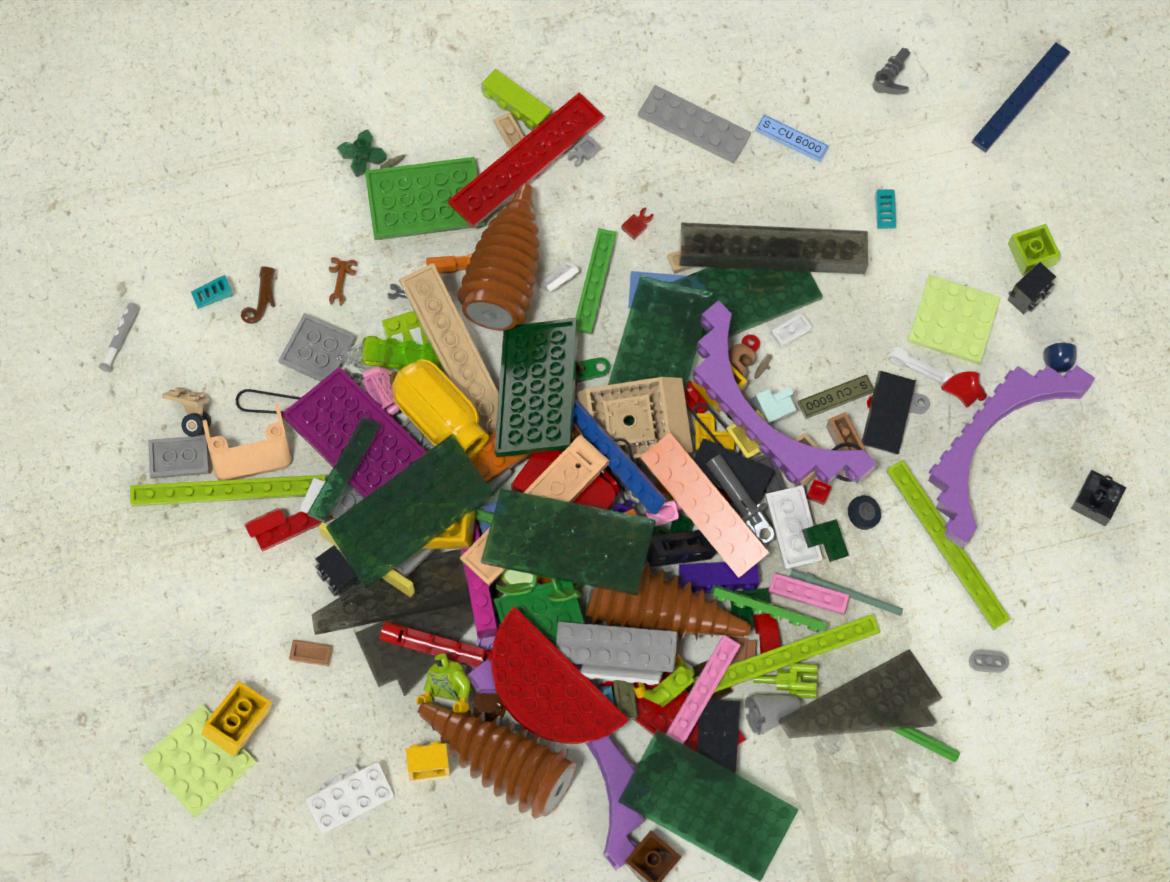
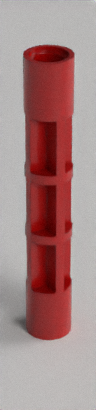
[380,621,491,668]

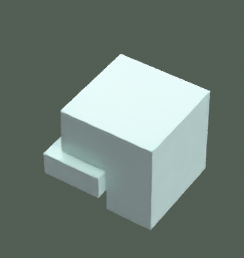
[751,387,796,425]

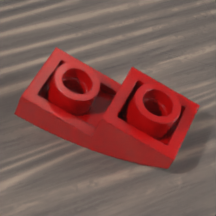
[754,613,781,654]

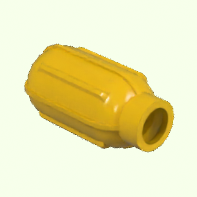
[392,359,489,461]

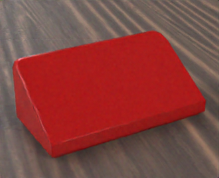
[244,508,286,538]

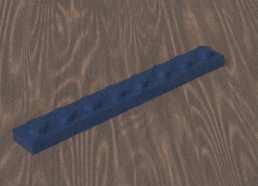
[971,42,1070,153]

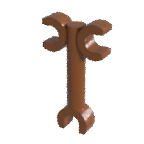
[329,257,357,306]

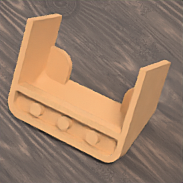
[203,404,292,480]

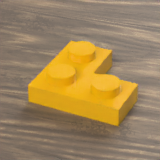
[695,413,734,452]

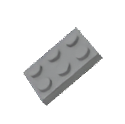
[148,435,209,479]

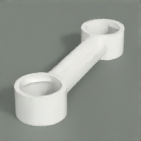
[888,347,955,386]

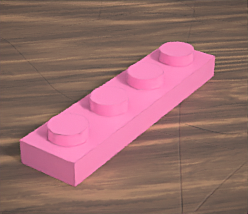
[769,573,849,615]

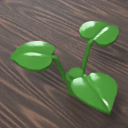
[496,554,581,601]

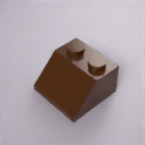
[624,830,682,882]

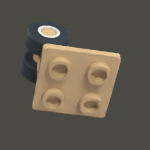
[162,387,211,437]

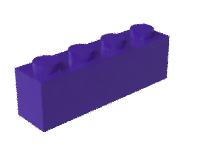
[678,562,759,594]

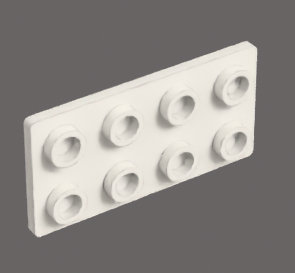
[580,665,663,685]
[305,762,394,834]

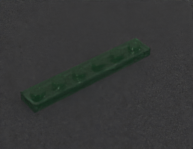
[308,417,380,524]

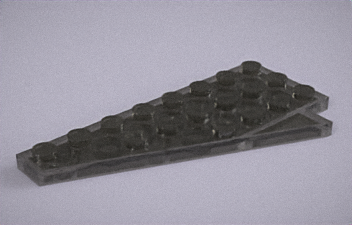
[311,549,471,635]
[355,574,506,696]
[778,649,942,738]

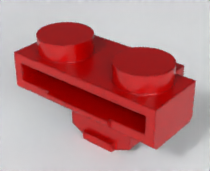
[683,381,708,414]

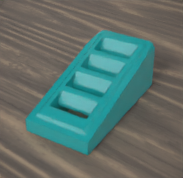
[875,189,896,229]
[191,275,233,309]

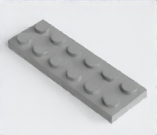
[638,85,751,164]
[556,622,678,673]

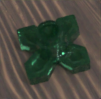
[337,129,387,177]

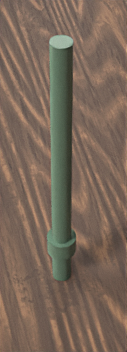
[790,569,903,616]

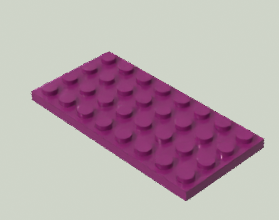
[281,367,442,519]

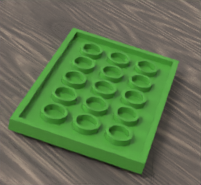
[365,157,485,240]

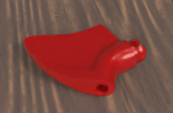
[941,371,987,408]
[599,469,621,498]

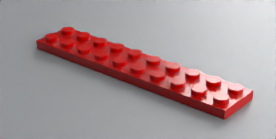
[448,92,605,229]

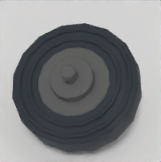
[848,495,881,530]

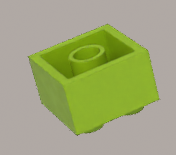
[1008,224,1061,276]

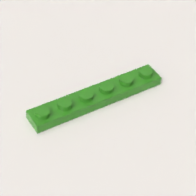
[576,228,616,334]
[711,584,827,632]

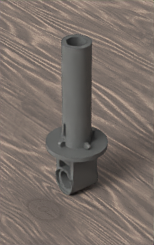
[706,454,776,543]

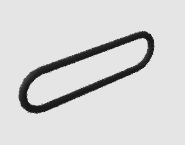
[693,404,741,455]

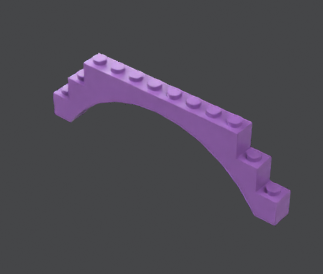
[693,301,877,485]
[928,365,1095,549]
[467,660,650,871]

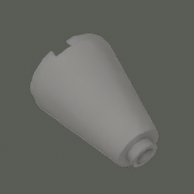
[745,695,803,735]

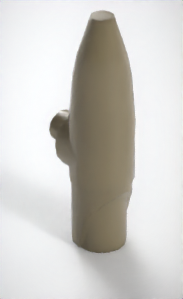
[380,155,405,169]
[754,354,772,379]

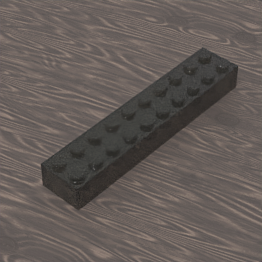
[679,222,868,274]

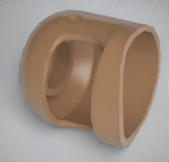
[728,344,755,378]

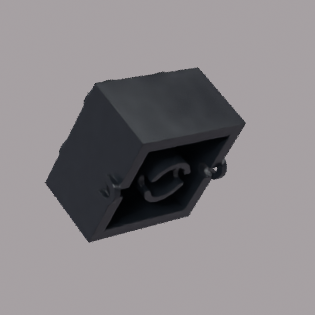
[1008,262,1057,315]
[1071,470,1127,526]
[315,545,361,600]

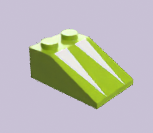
[382,311,435,371]

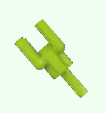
[753,664,818,699]

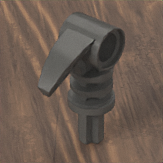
[873,48,910,94]

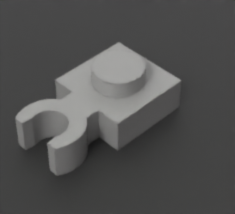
[568,135,600,167]

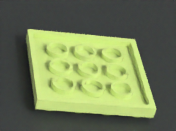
[908,274,1001,365]
[141,704,257,818]

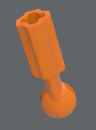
[426,254,472,274]

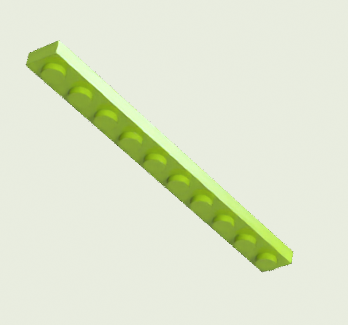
[886,460,1011,631]
[130,475,326,506]
[692,614,880,693]

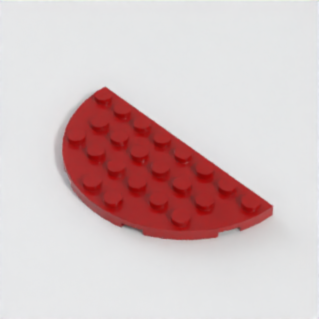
[491,607,629,744]

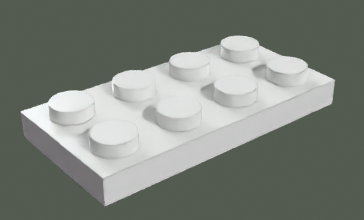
[764,485,823,570]

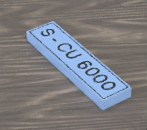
[755,114,829,162]

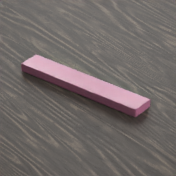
[664,635,740,747]

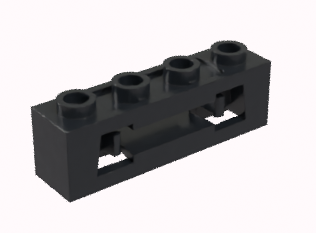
[640,529,717,567]

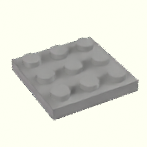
[278,313,355,382]

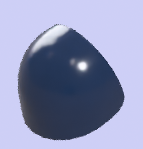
[1043,343,1077,373]

